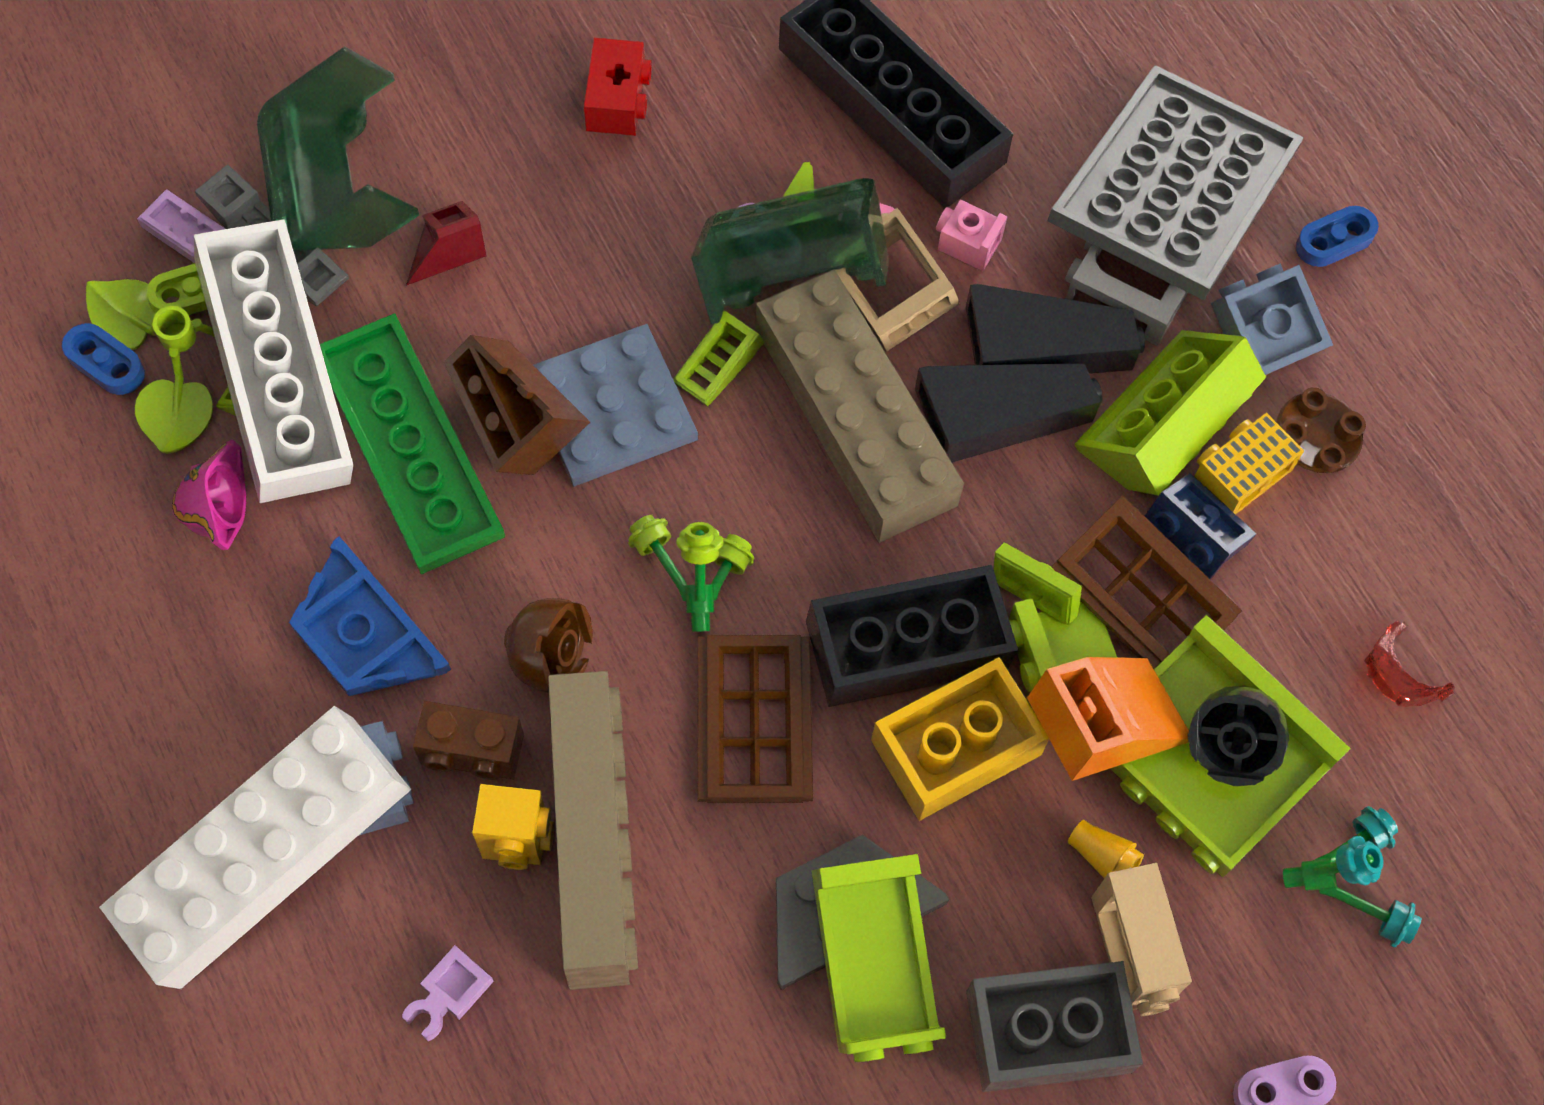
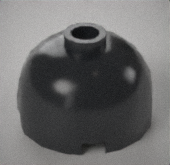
[1188,685,1289,786]

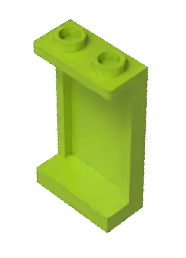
[811,854,946,1062]

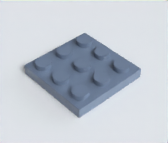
[533,324,698,487]

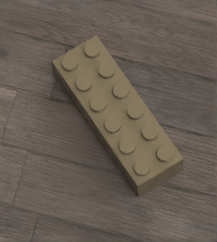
[755,269,964,543]
[549,671,638,990]

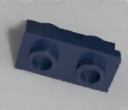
[1145,473,1256,579]

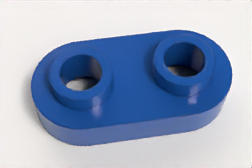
[1296,206,1379,267]
[62,323,145,395]

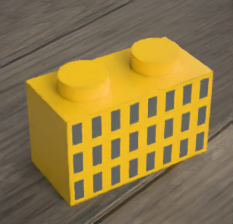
[1194,412,1304,514]

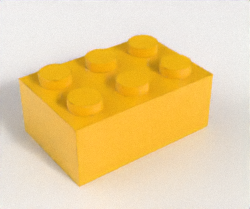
[871,657,1049,821]

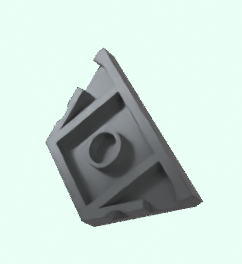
[776,835,949,990]

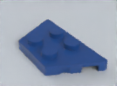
[289,536,451,696]

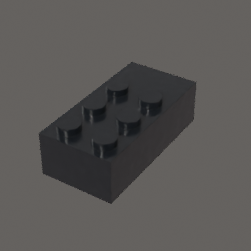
[806,565,1018,707]

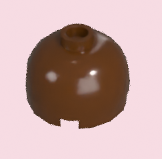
[504,598,593,693]

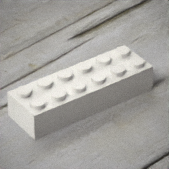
[194,220,353,503]
[99,706,411,989]

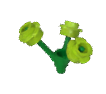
[628,515,754,632]

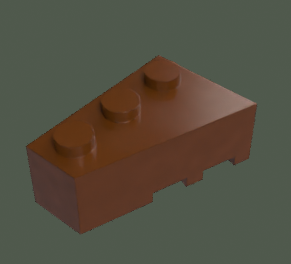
[444,335,591,475]

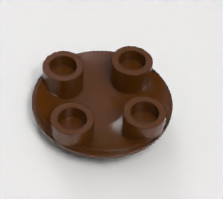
[1276,387,1366,473]

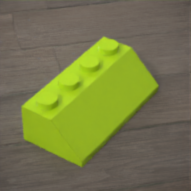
[1074,330,1266,496]

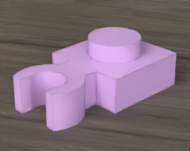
[402,945,494,1041]

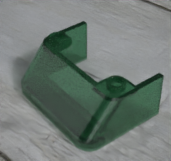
[257,46,419,251]
[691,178,889,324]

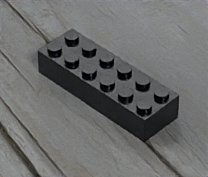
[779,0,1013,208]

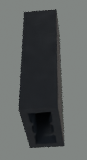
[966,284,1145,374]
[915,364,1103,462]

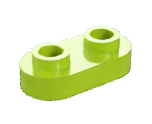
[147,263,207,315]

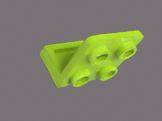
[1009,598,1118,692]

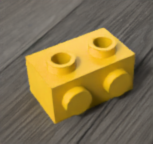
[472,784,554,870]

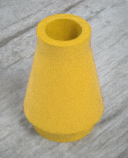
[1068,819,1144,878]

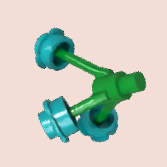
[1283,806,1422,947]

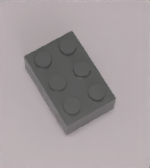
[966,961,1143,1092]

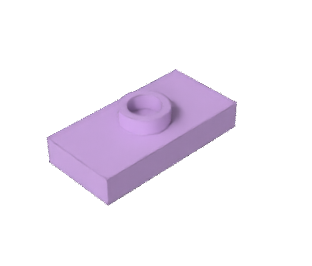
[137,189,225,263]

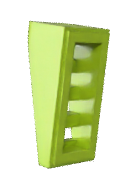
[673,310,764,407]

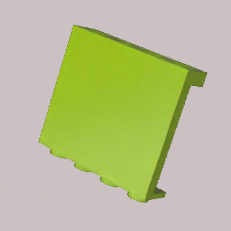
[1110,615,1351,877]

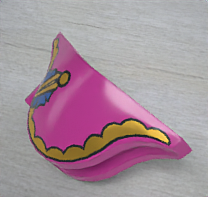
[172,439,246,550]

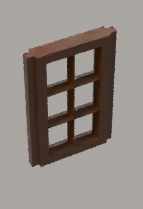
[1051,495,1242,669]
[698,635,813,803]

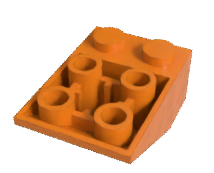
[1027,657,1189,781]

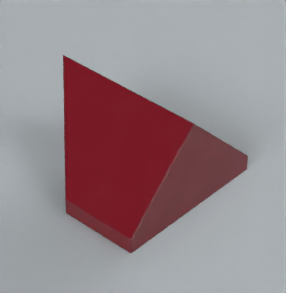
[406,201,486,286]

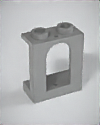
[1065,241,1188,346]

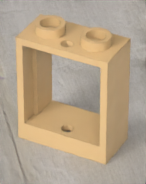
[825,208,960,351]
[1091,863,1192,1016]

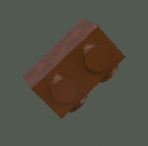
[413,701,524,780]

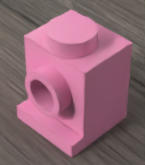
[936,199,1008,271]

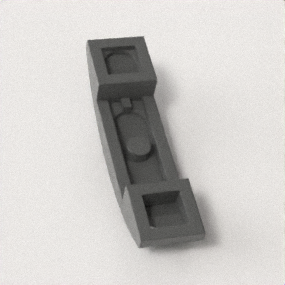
[195,164,349,306]

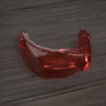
[1364,620,1455,707]

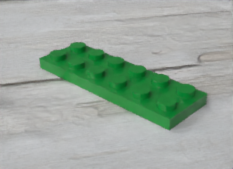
[320,313,505,575]

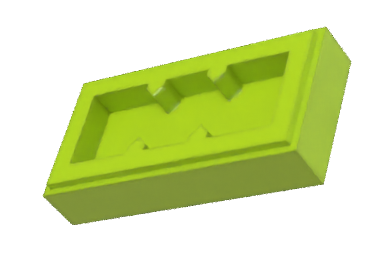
[993,542,1082,625]

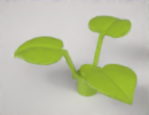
[86,279,215,454]

